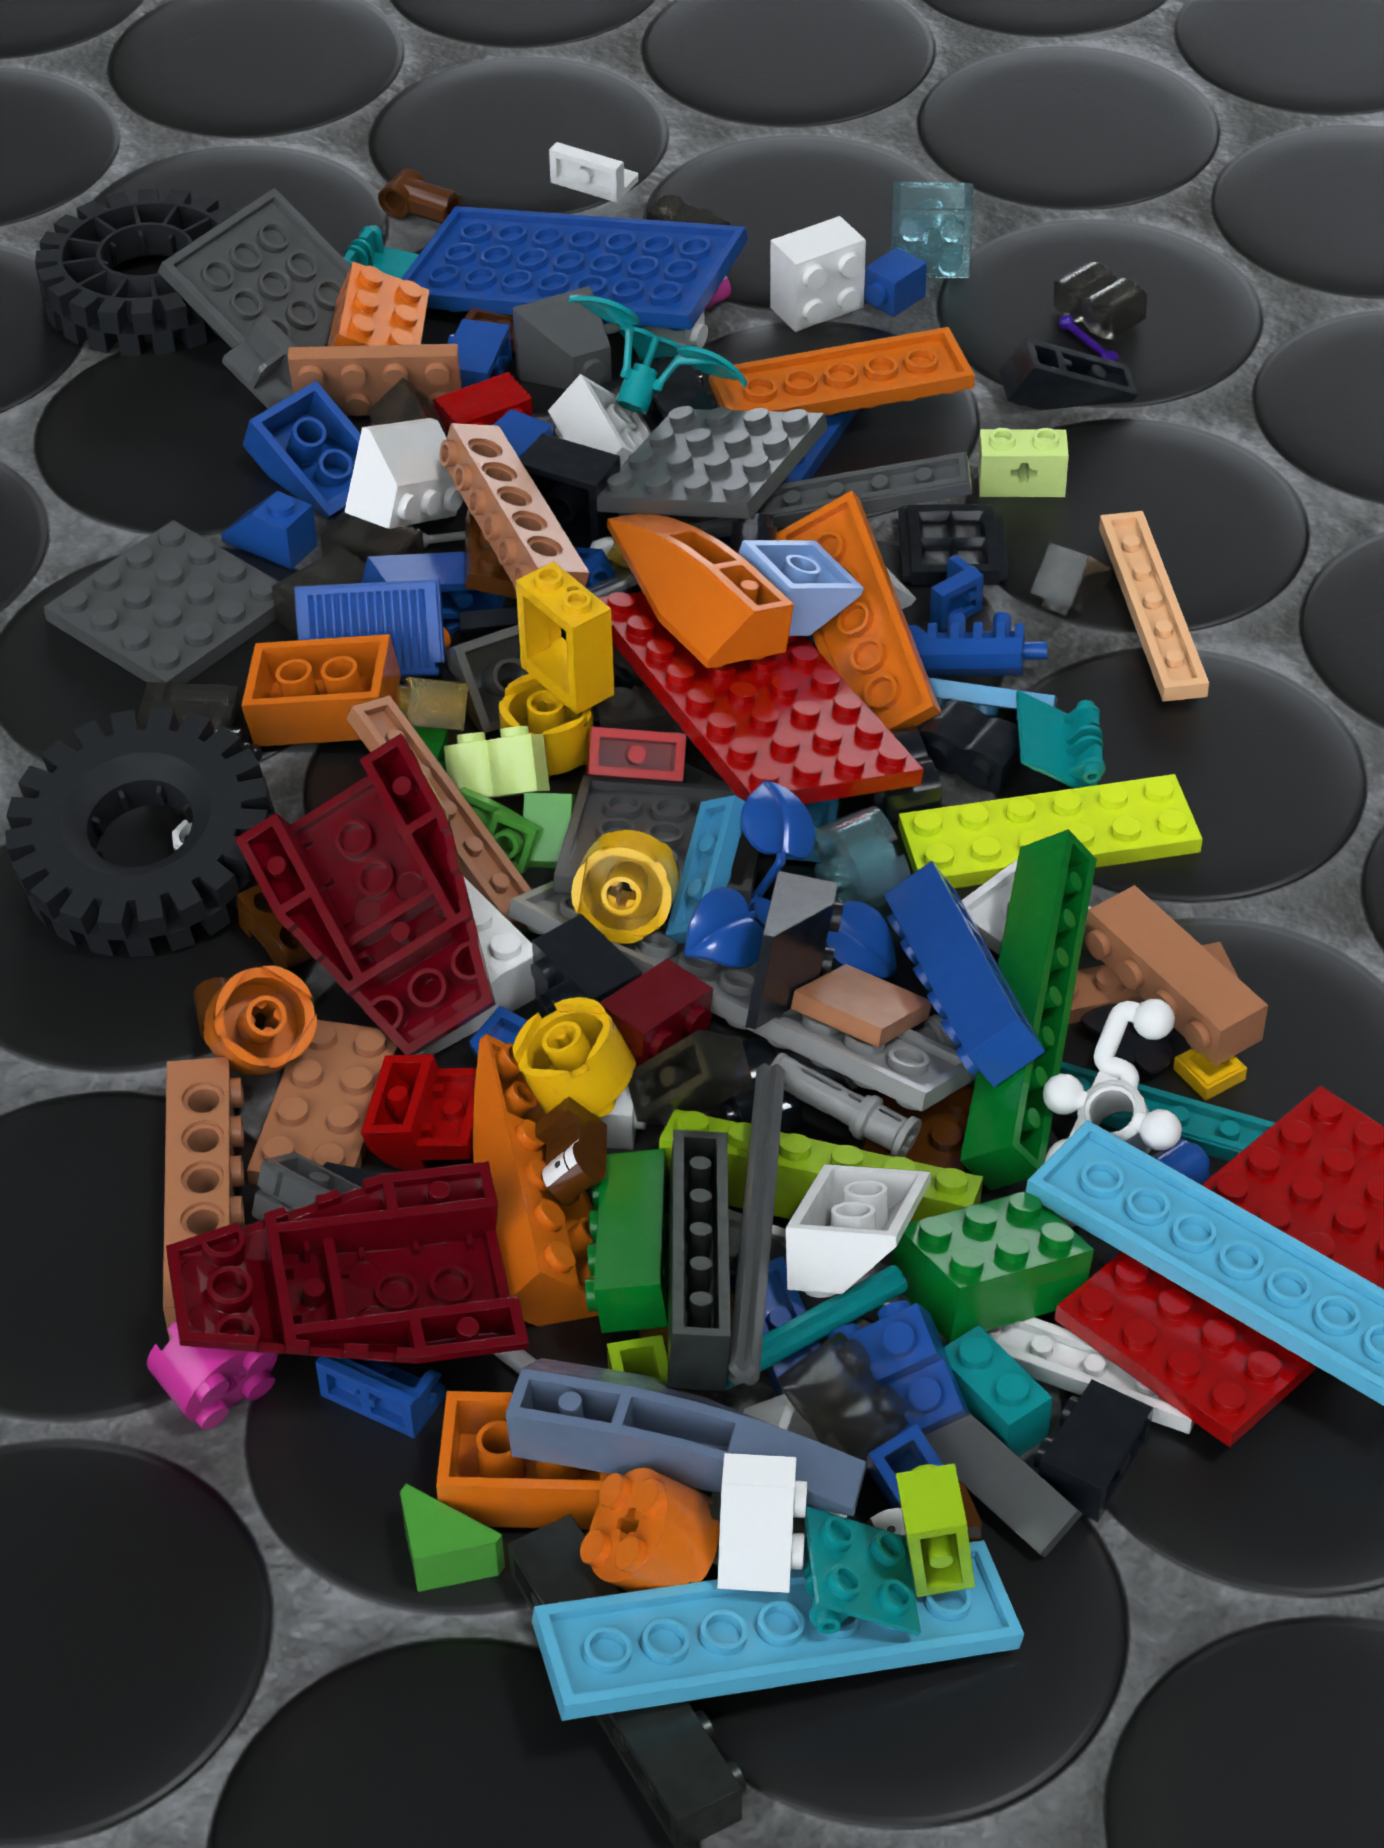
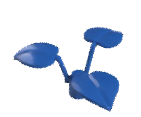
[684,781,897,979]

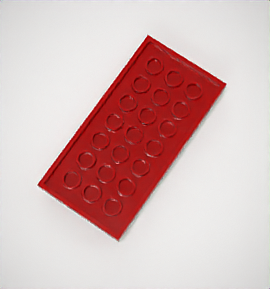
[598,592,924,804]
[1054,1086,1384,1448]

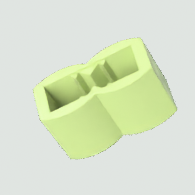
[443,726,550,799]

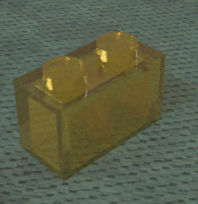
[395,676,468,731]

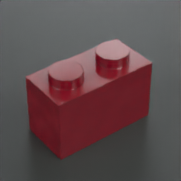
[599,958,713,1073]

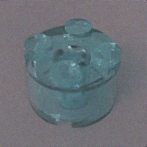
[813,806,911,909]

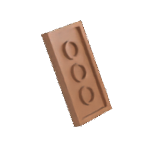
[288,344,462,416]
[247,1020,401,1185]

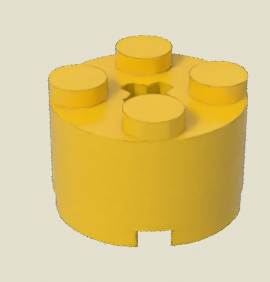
[499,674,593,778]
[571,830,679,944]
[513,997,636,1118]

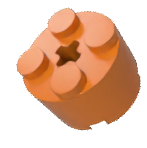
[204,966,317,1077]
[580,1468,720,1592]

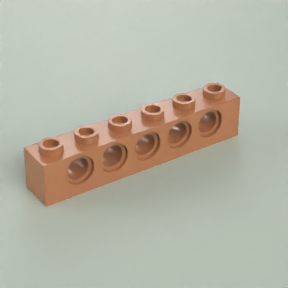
[439,423,590,590]
[163,1057,245,1340]

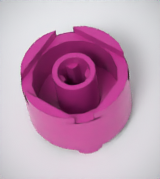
[147,1321,278,1431]

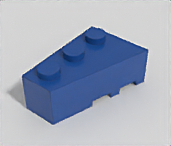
[361,552,505,635]

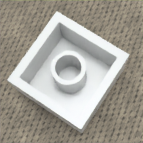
[770,216,866,332]

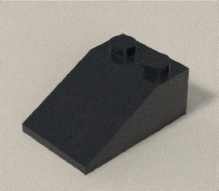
[745,871,844,1029]

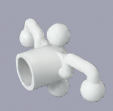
[1043,999,1182,1227]

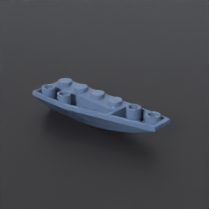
[505,1358,866,1516]

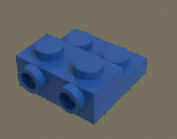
[816,1300,970,1459]

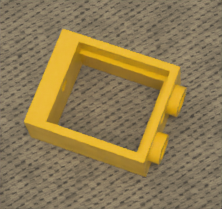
[515,561,614,715]

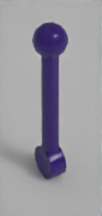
[1058,314,1118,362]

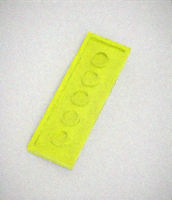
[898,774,1203,888]

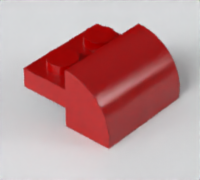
[361,1054,477,1171]

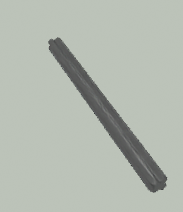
[728,1063,785,1386]

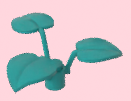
[568,294,748,414]

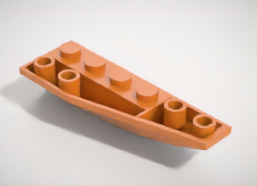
[607,514,794,668]
[473,1034,598,1327]

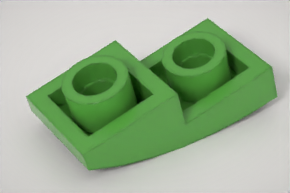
[459,787,539,874]

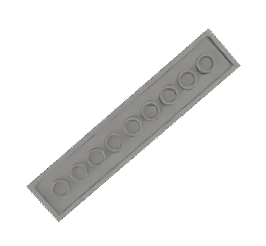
[508,880,976,1112]

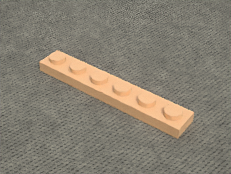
[1099,511,1209,702]

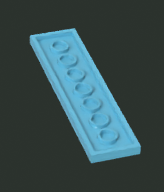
[1025,1120,1384,1406]
[532,1540,1024,1721]

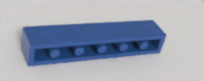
[884,861,1046,1087]

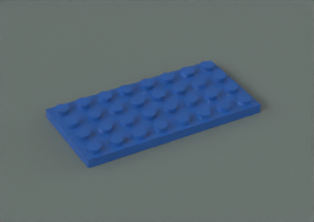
[401,206,748,331]

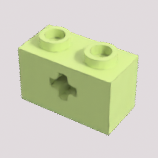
[978,428,1069,497]

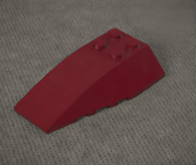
[235,733,496,1055]
[166,1161,529,1364]

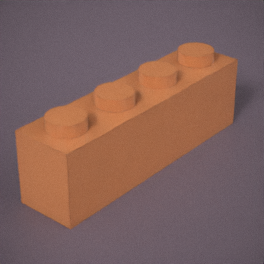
[1084,885,1268,1066]

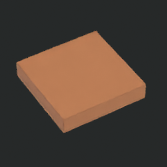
[791,964,931,1047]

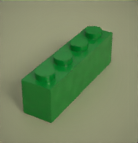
[585,1148,670,1333]

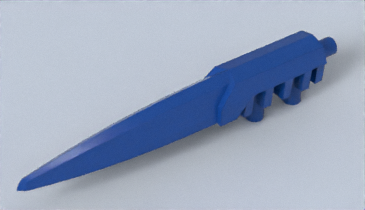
[805,612,1047,677]

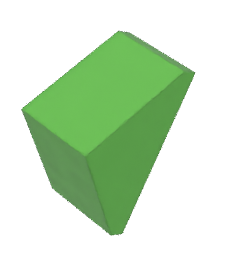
[523,792,577,868]
[400,1483,505,1592]

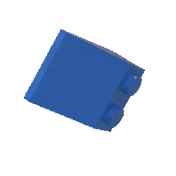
[243,380,361,520]

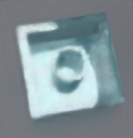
[891,182,973,278]

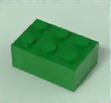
[890,1191,1094,1342]

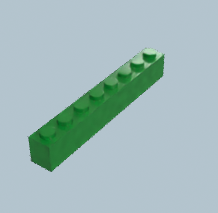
[960,829,1097,1190]

